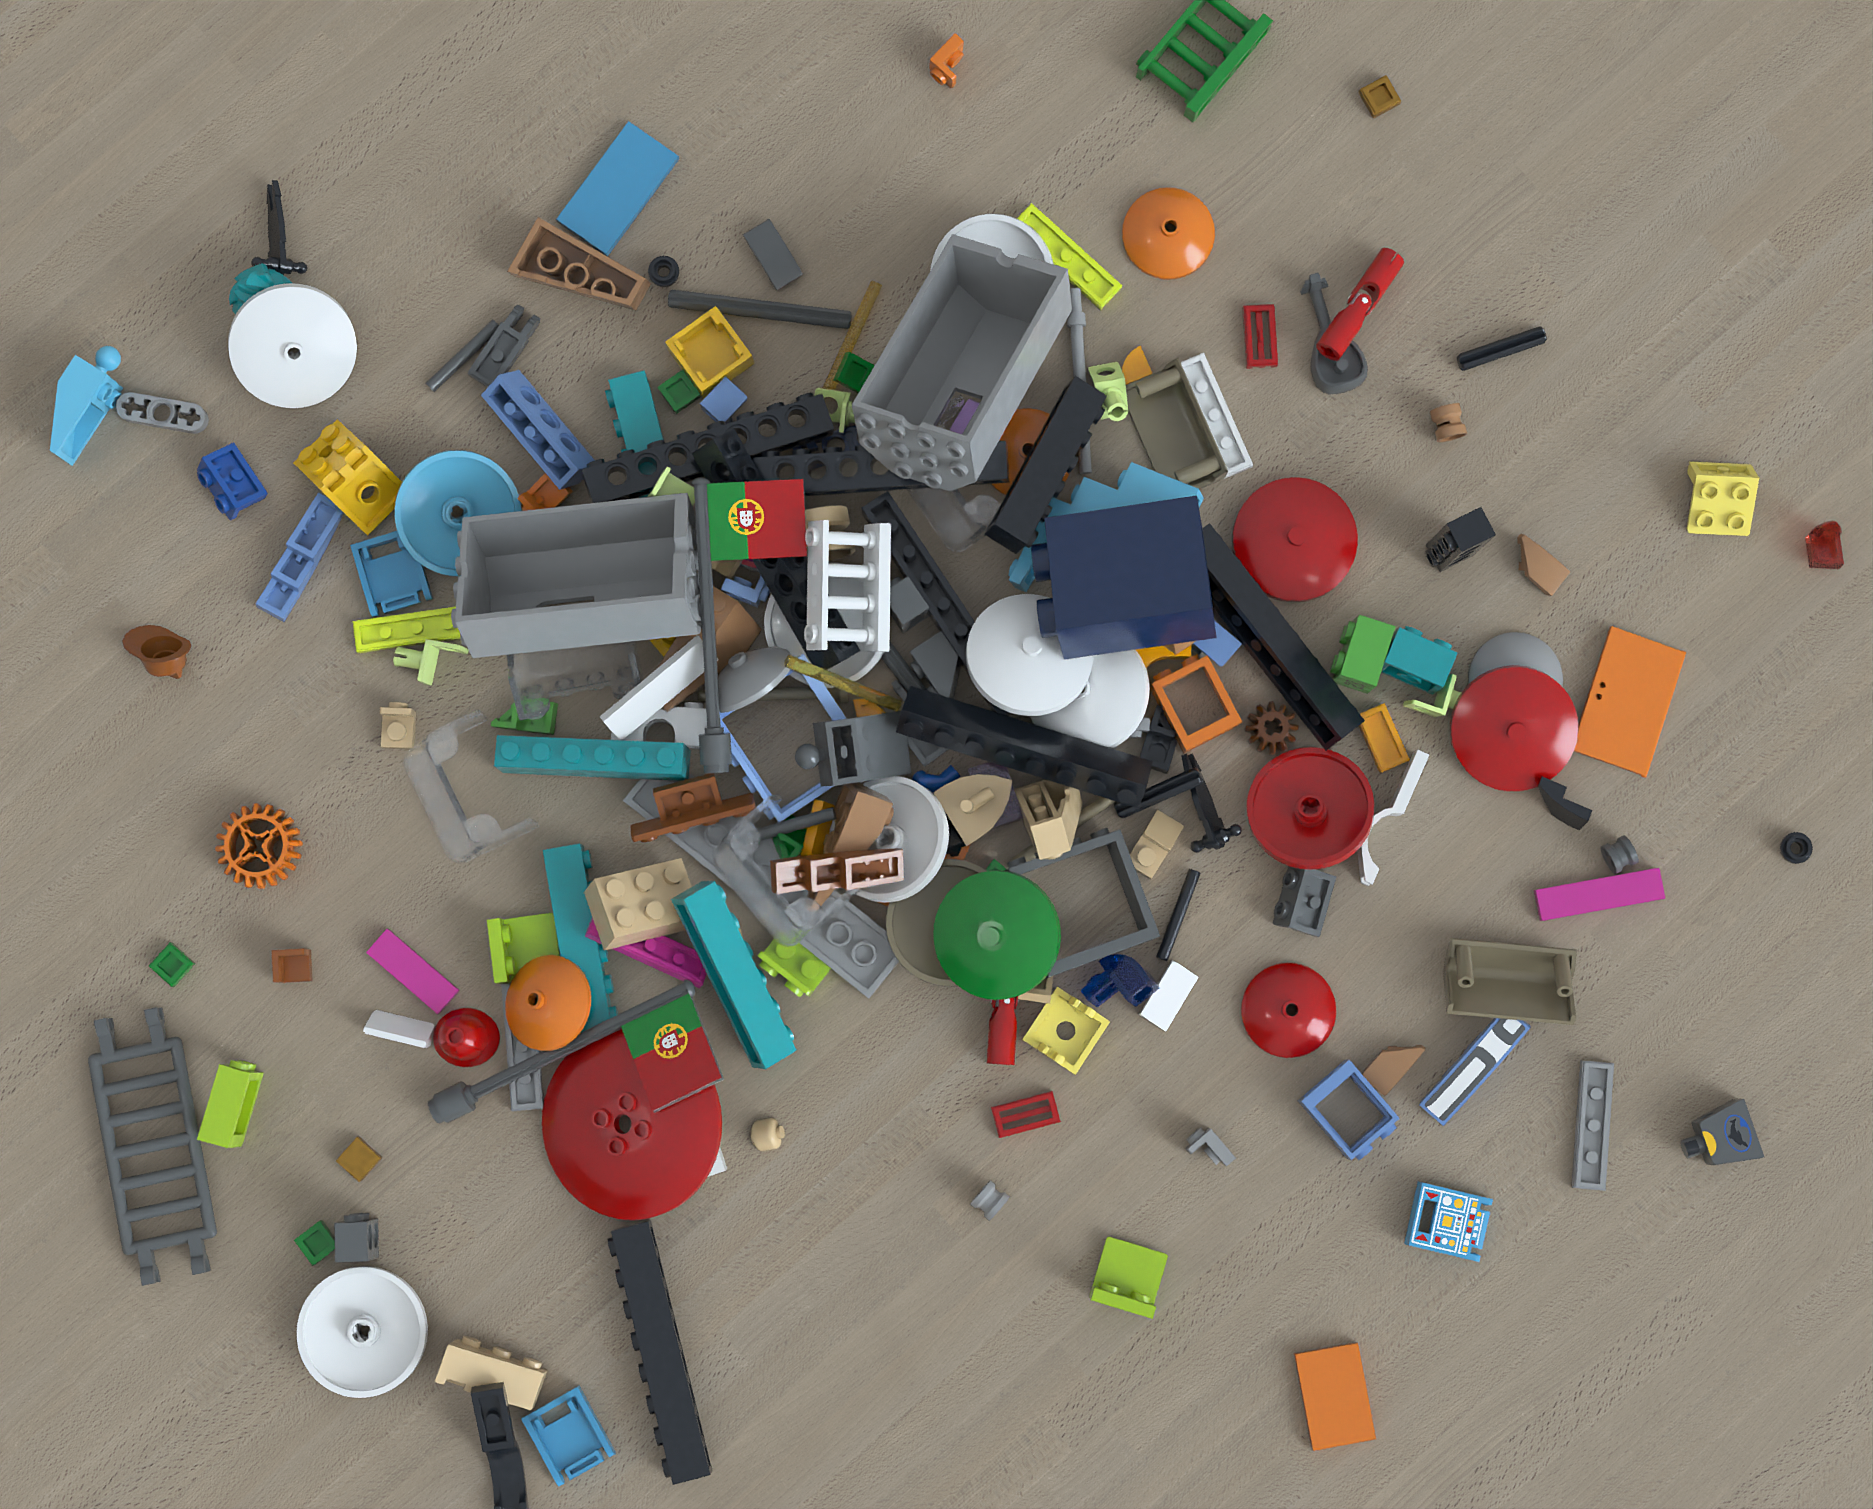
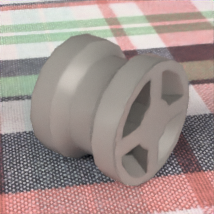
[970,1180,1010,1221]

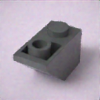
[910,631,961,699]

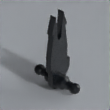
[251,180,308,276]
[1181,753,1242,853]

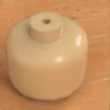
[750,1118,785,1151]

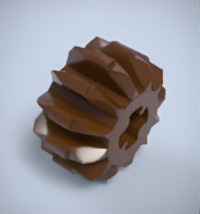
[1244,701,1299,755]

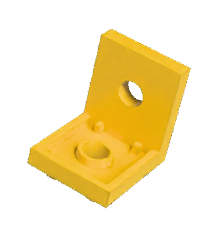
[293,419,402,536]

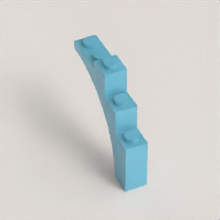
[1009,462,1204,592]

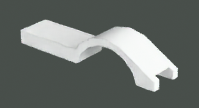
[1357,750,1429,886]

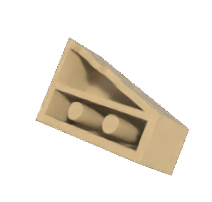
[1014,779,1083,860]
[435,1336,548,1410]

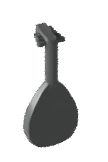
[1300,273,1368,395]

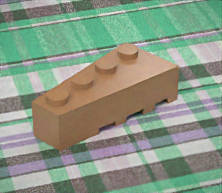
[507,217,651,311]

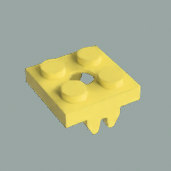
[1022,987,1110,1075]

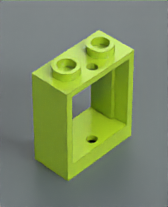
[197,1060,264,1148]

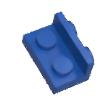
[197,442,268,520]

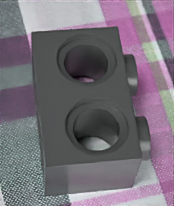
[890,576,929,634]
[334,1213,379,1263]

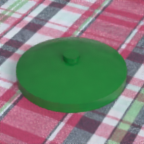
[933,870,1061,1000]

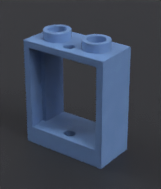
[1297,1059,1400,1160]

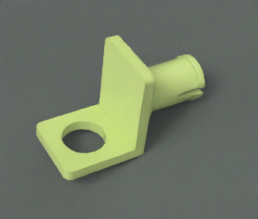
[1088,362,1129,421]
[814,388,856,433]
[648,466,695,506]
[393,639,469,686]
[1403,674,1462,717]

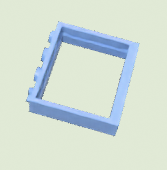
[720,654,846,822]

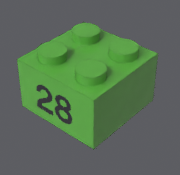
[1329,615,1396,694]

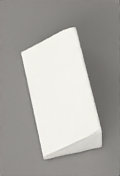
[1139,960,1198,1031]
[363,1010,435,1048]

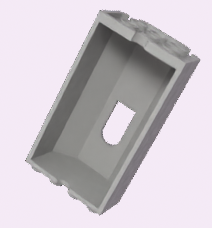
[852,234,1072,491]
[451,493,702,658]

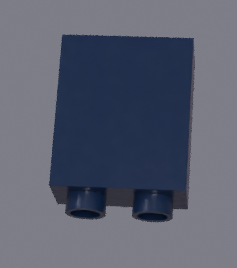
[1031,496,1217,660]

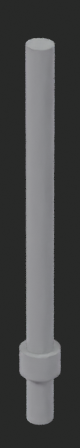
[1067,288,1092,474]

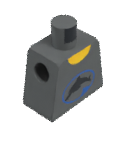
[1680,1098,1764,1165]

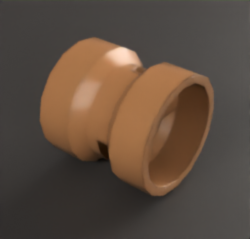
[1430,403,1467,442]

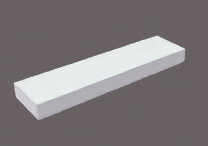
[1181,353,1253,479]
[600,635,719,740]

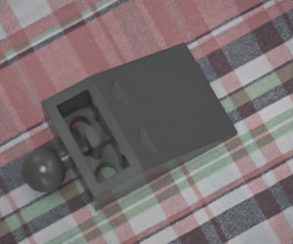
[795,711,912,786]

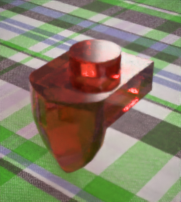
[1805,520,1844,569]

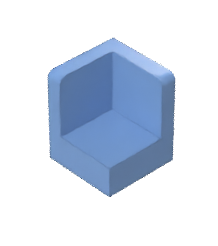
[700,376,747,424]
[1191,620,1242,667]

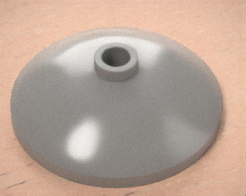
[1468,632,1563,686]
[718,647,793,713]

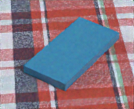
[556,121,679,257]

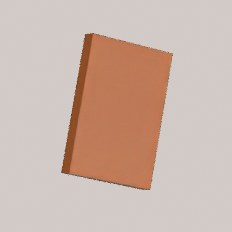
[1294,1342,1376,1451]

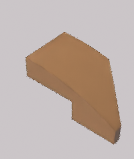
[1517,534,1570,596]
[1362,1045,1425,1096]

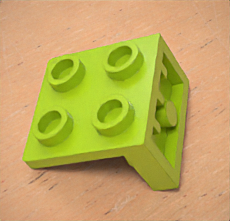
[487,913,560,984]
[757,929,831,997]
[1089,1236,1168,1319]

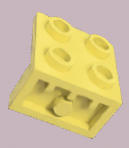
[1686,461,1759,536]

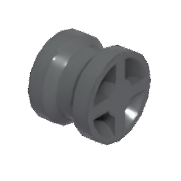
[1600,835,1639,874]

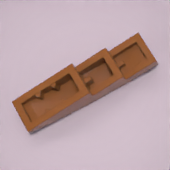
[770,848,904,894]

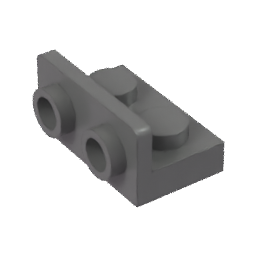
[1273,866,1336,937]

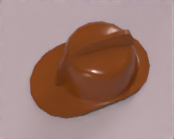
[122,625,191,679]

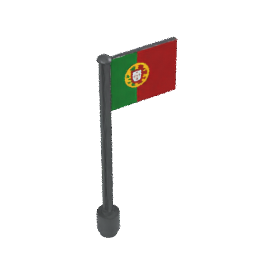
[691,478,808,773]
[428,979,724,1124]

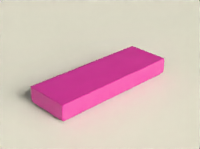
[366,928,460,1014]

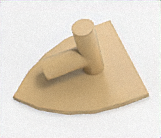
[933,774,1012,846]

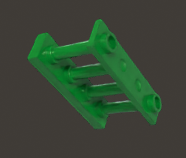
[1136,0,1273,122]

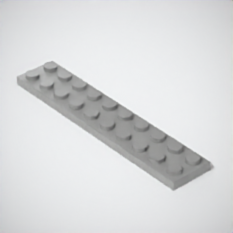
[623,773,899,998]

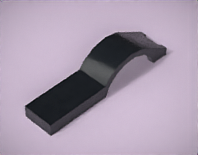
[471,1382,529,1509]

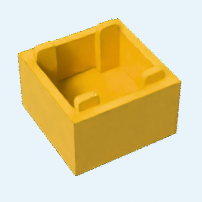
[665,306,754,399]

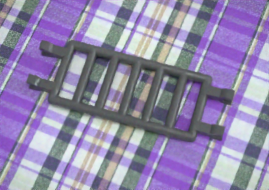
[88,1007,217,1286]

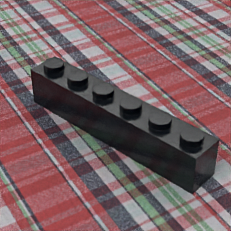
[984,376,1107,554]

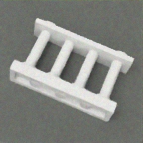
[804,520,891,652]

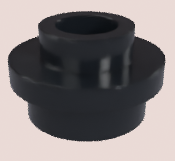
[648,256,679,287]
[1780,832,1813,864]

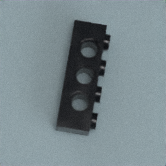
[1425,507,1496,572]

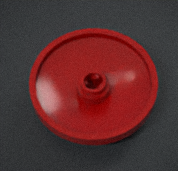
[1232,477,1358,602]
[1450,665,1578,791]
[1247,747,1374,869]

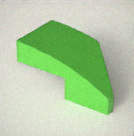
[491,699,558,735]

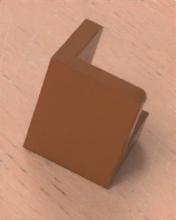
[272,948,312,983]

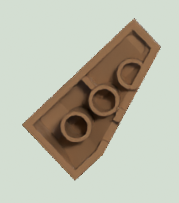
[657,586,762,712]
[806,782,894,911]

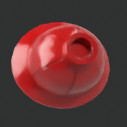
[433,1008,500,1067]

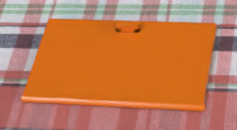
[1574,626,1686,778]

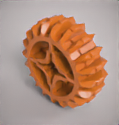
[215,803,303,889]

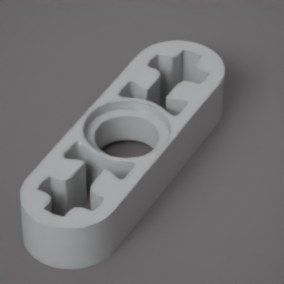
[116,392,209,434]

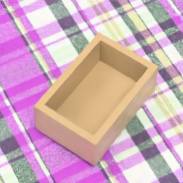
[584,858,692,951]

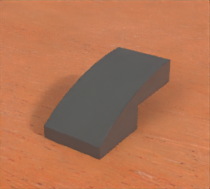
[742,219,803,290]

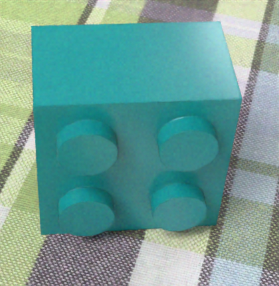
[1381,626,1458,695]

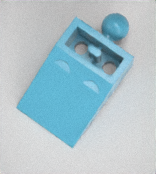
[50,346,123,466]

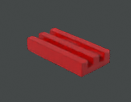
[1242,304,1278,369]
[991,1091,1061,1138]

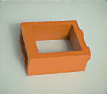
[1150,654,1242,753]

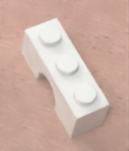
[611,702,707,749]

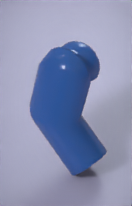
[912,765,961,794]

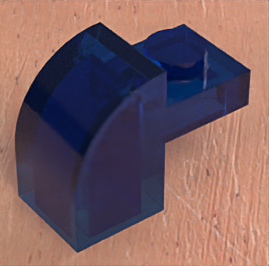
[1080,954,1160,1008]

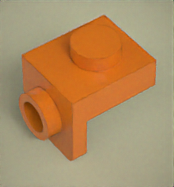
[517,473,573,511]

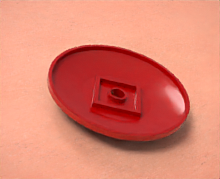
[542,1029,722,1220]

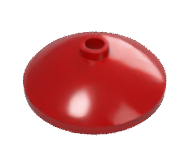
[1241,963,1336,1058]

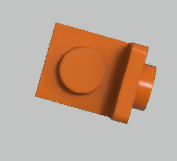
[929,33,964,88]

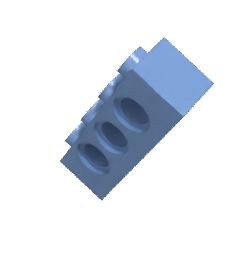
[481,370,595,490]

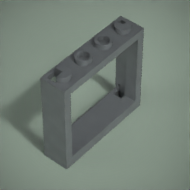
[1004,828,1160,979]

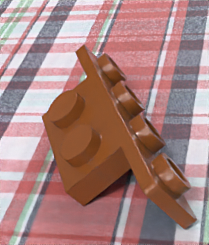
[630,773,756,842]

